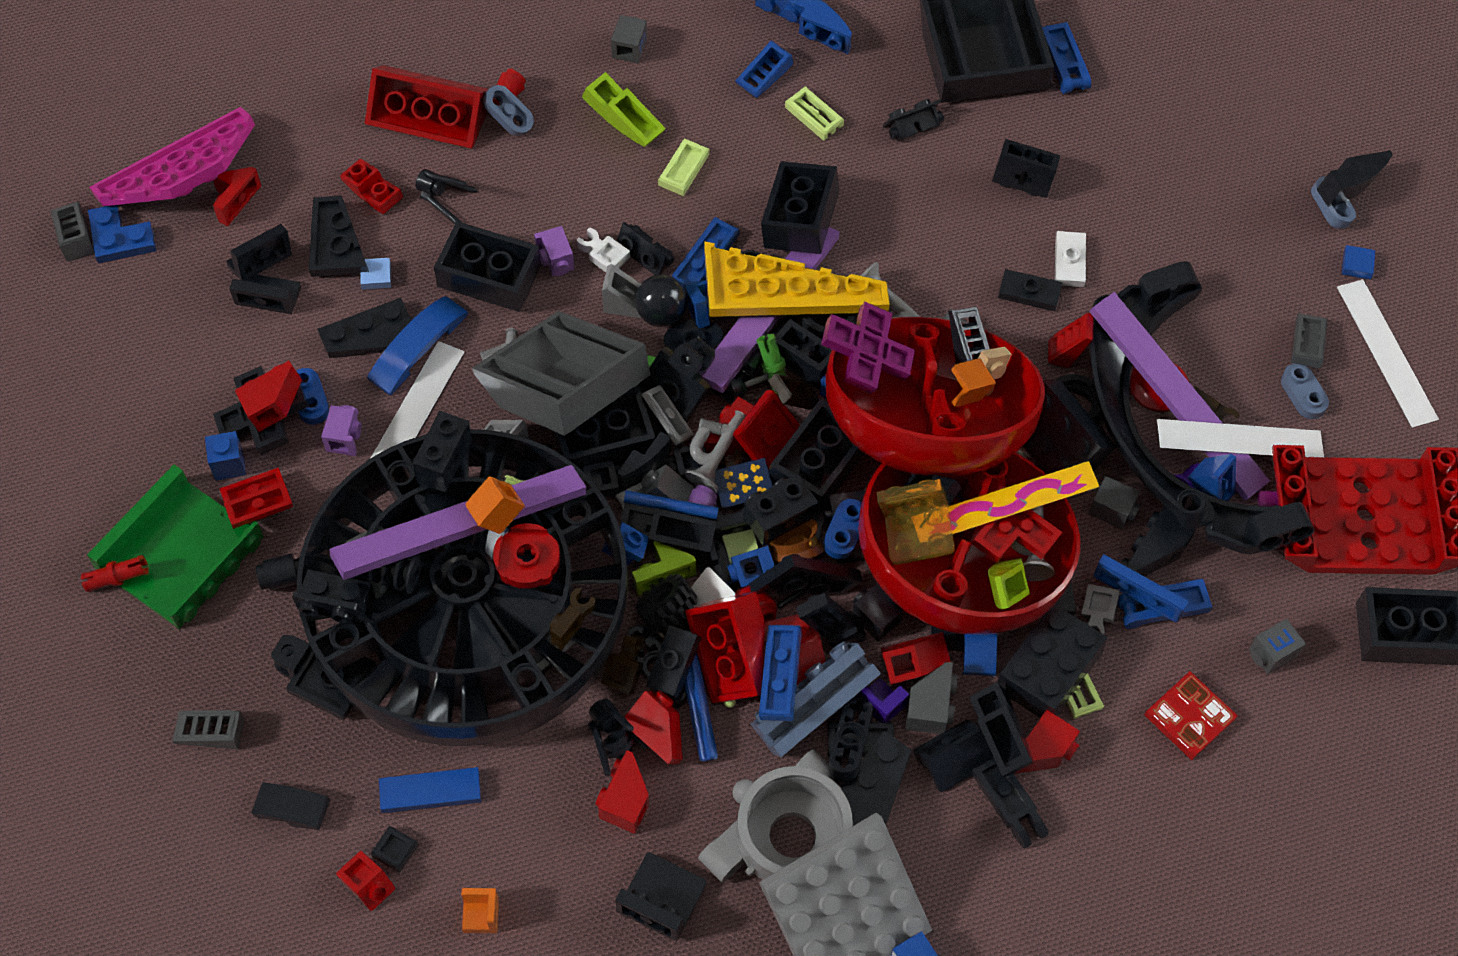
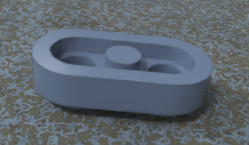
[483,85,534,136]
[1311,176,1356,229]
[1281,364,1329,419]

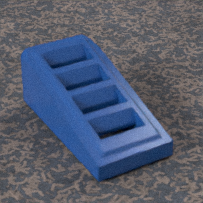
[735,40,794,98]

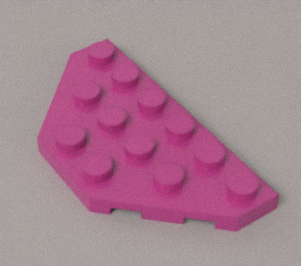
[89,107,255,206]

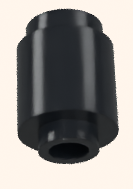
[256,553,300,591]

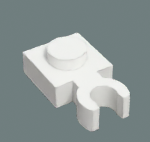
[577,228,630,272]

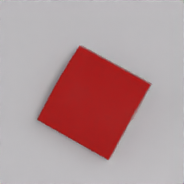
[219,467,293,529]

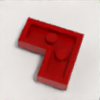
[972,509,1063,563]

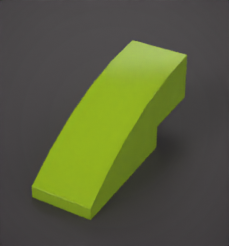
[582,72,666,147]
[988,558,1030,609]

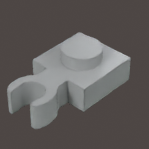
[1081,584,1120,635]

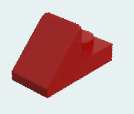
[213,166,262,227]

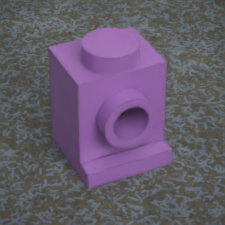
[534,226,574,276]
[321,405,362,456]

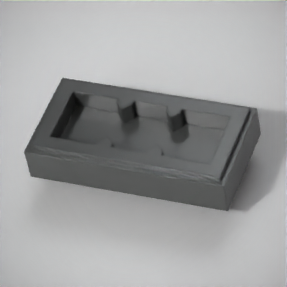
[1291,313,1327,368]

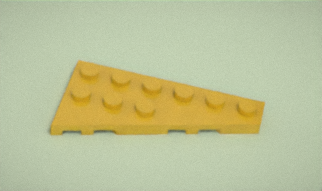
[704,241,890,317]

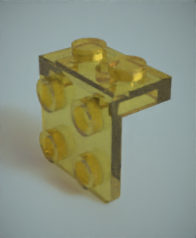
[877,479,955,565]

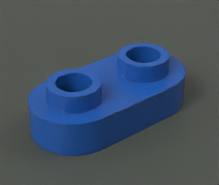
[297,368,329,425]
[823,499,862,559]

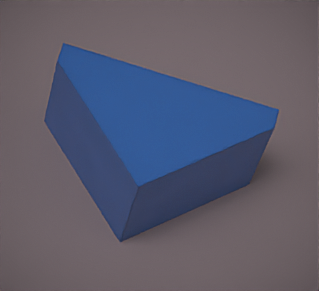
[1187,454,1236,501]

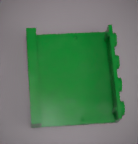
[87,464,264,629]

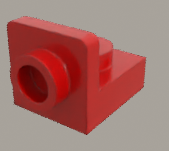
[335,850,395,911]

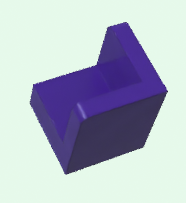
[857,679,909,723]

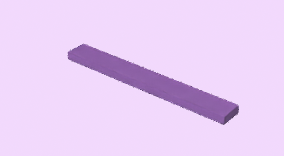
[701,227,840,393]
[1089,292,1270,501]
[330,465,586,580]

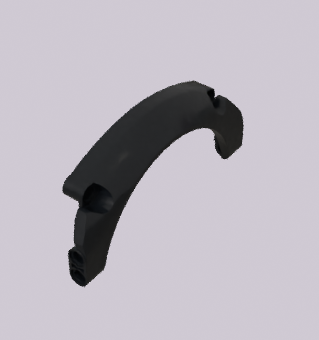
[1090,261,1315,555]

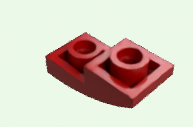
[340,158,404,214]

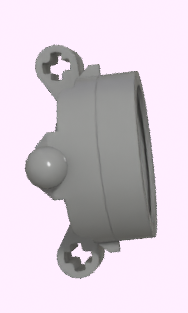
[698,749,853,883]

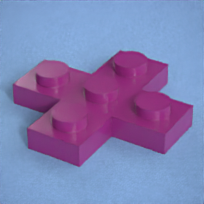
[821,302,915,394]

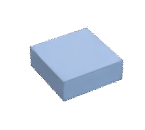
[360,258,391,290]

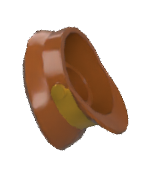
[769,519,825,563]

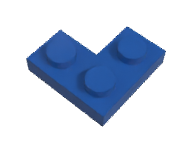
[88,205,157,263]

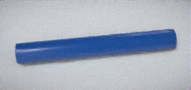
[623,490,719,520]

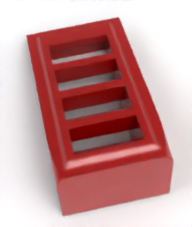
[1047,313,1094,368]

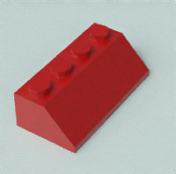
[364,65,488,149]

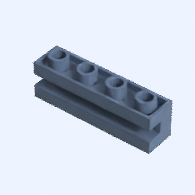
[750,642,881,757]

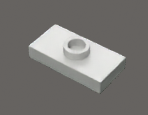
[1055,231,1086,287]

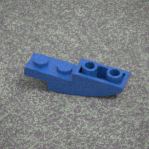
[755,0,852,54]

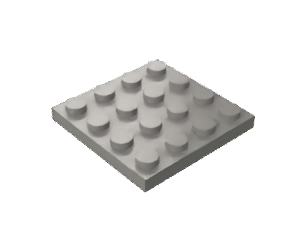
[759,813,932,956]

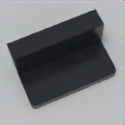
[229,274,301,315]
[913,719,993,792]

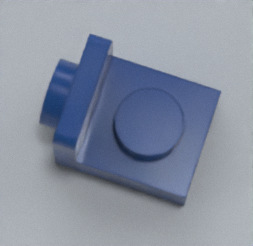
[684,280,710,329]
[602,522,649,566]

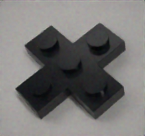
[213,366,309,455]

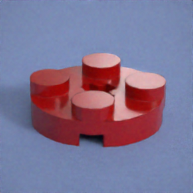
[493,523,560,588]

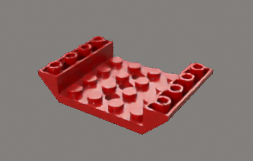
[1272,445,1458,575]

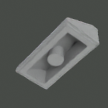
[642,385,694,446]

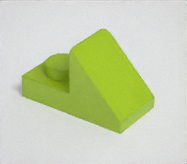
[632,541,697,596]

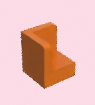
[951,358,996,408]
[465,476,525,534]
[461,888,499,933]

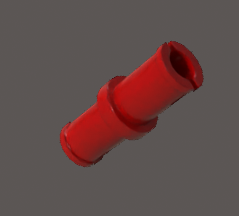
[81,555,149,592]

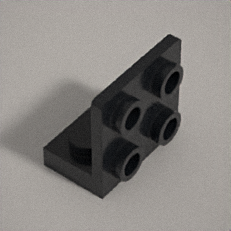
[615,852,707,942]

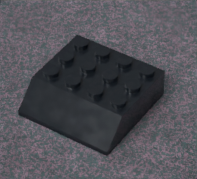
[920,0,1054,103]

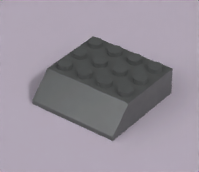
[472,311,650,436]

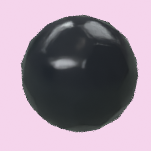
[635,274,688,327]

